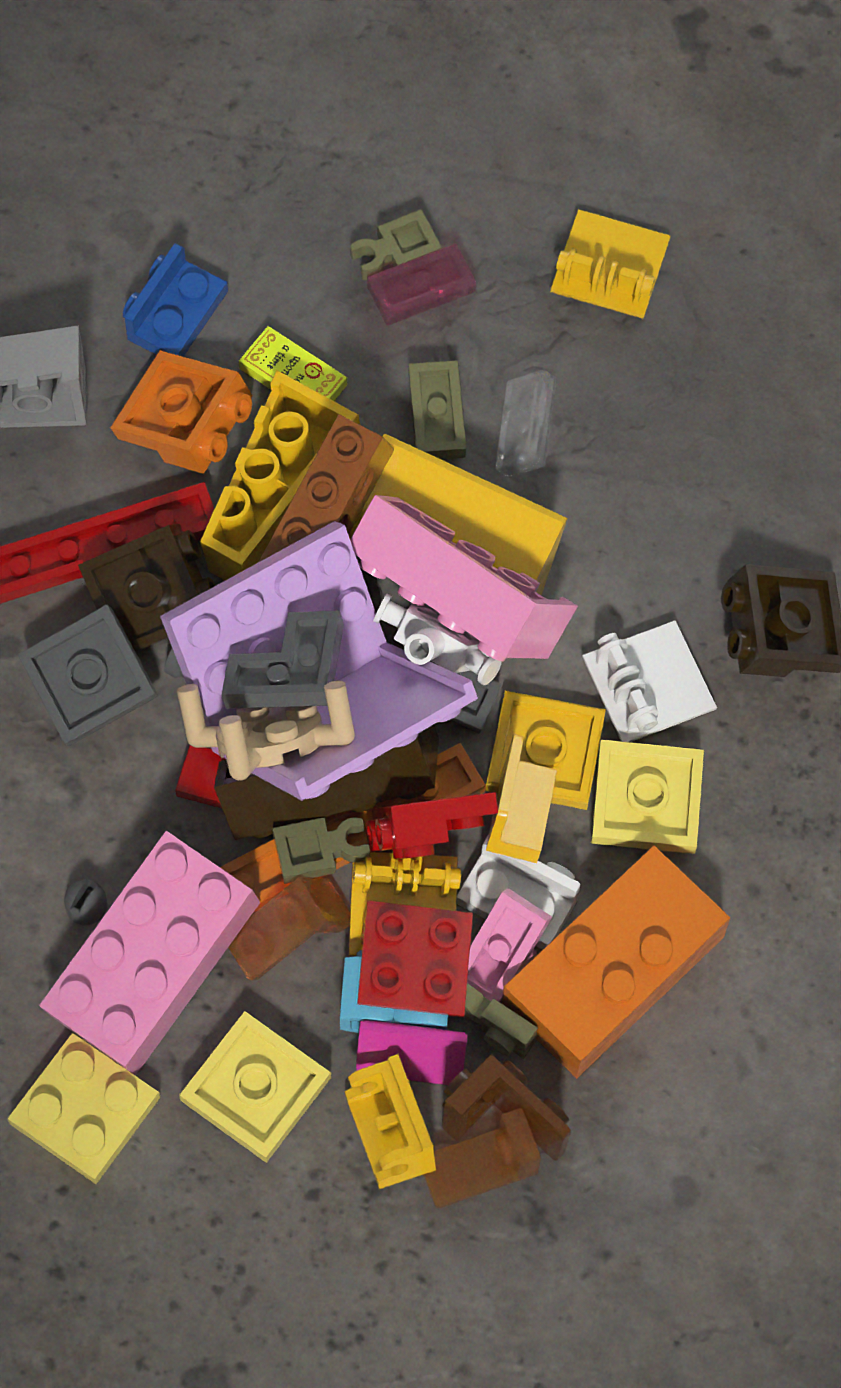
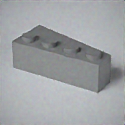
[0,325,86,428]

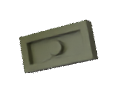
[408,360,466,459]

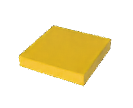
[486,690,606,810]

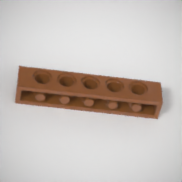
[258,414,394,563]

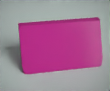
[356,1020,468,1085]

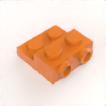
[110,350,253,474]

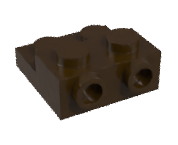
[78,524,216,653]
[721,564,841,677]

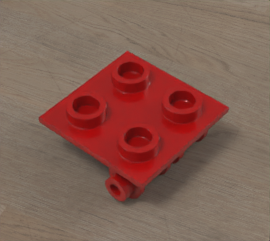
[357,900,473,1017]

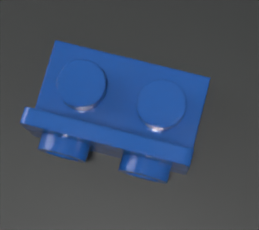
[123,243,228,357]

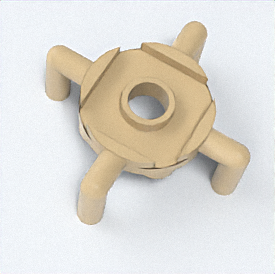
[177,681,355,781]

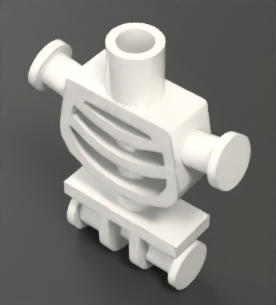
[373,594,502,685]

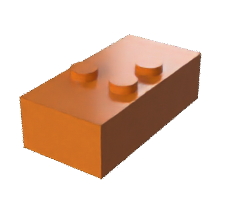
[502,845,731,1079]

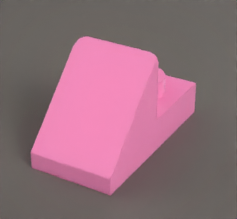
[467,888,552,1003]

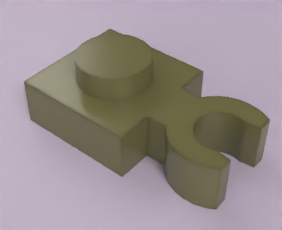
[350,209,442,280]
[273,818,370,884]
[464,983,538,1059]

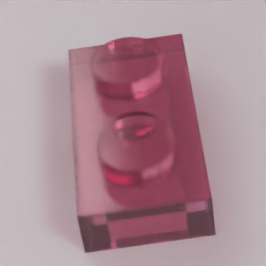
[367,243,476,326]

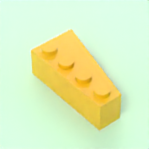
[200,370,360,581]

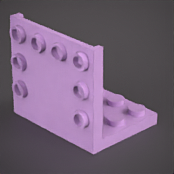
[160,521,478,801]

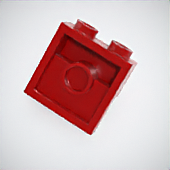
[366,792,498,859]

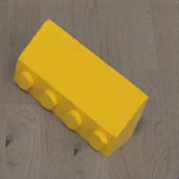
[348,434,568,595]

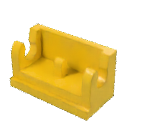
[345,1054,436,1189]

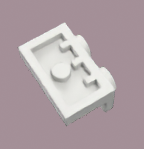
[456,836,581,949]

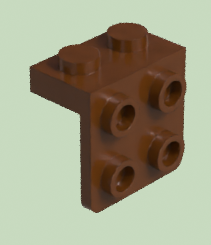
[442,1054,571,1161]

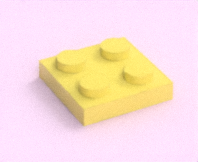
[591,740,704,854]
[179,1011,331,1163]
[7,1033,160,1184]

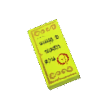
[239,326,347,401]

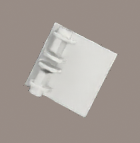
[582,621,717,742]

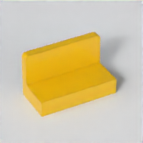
[486,734,557,863]

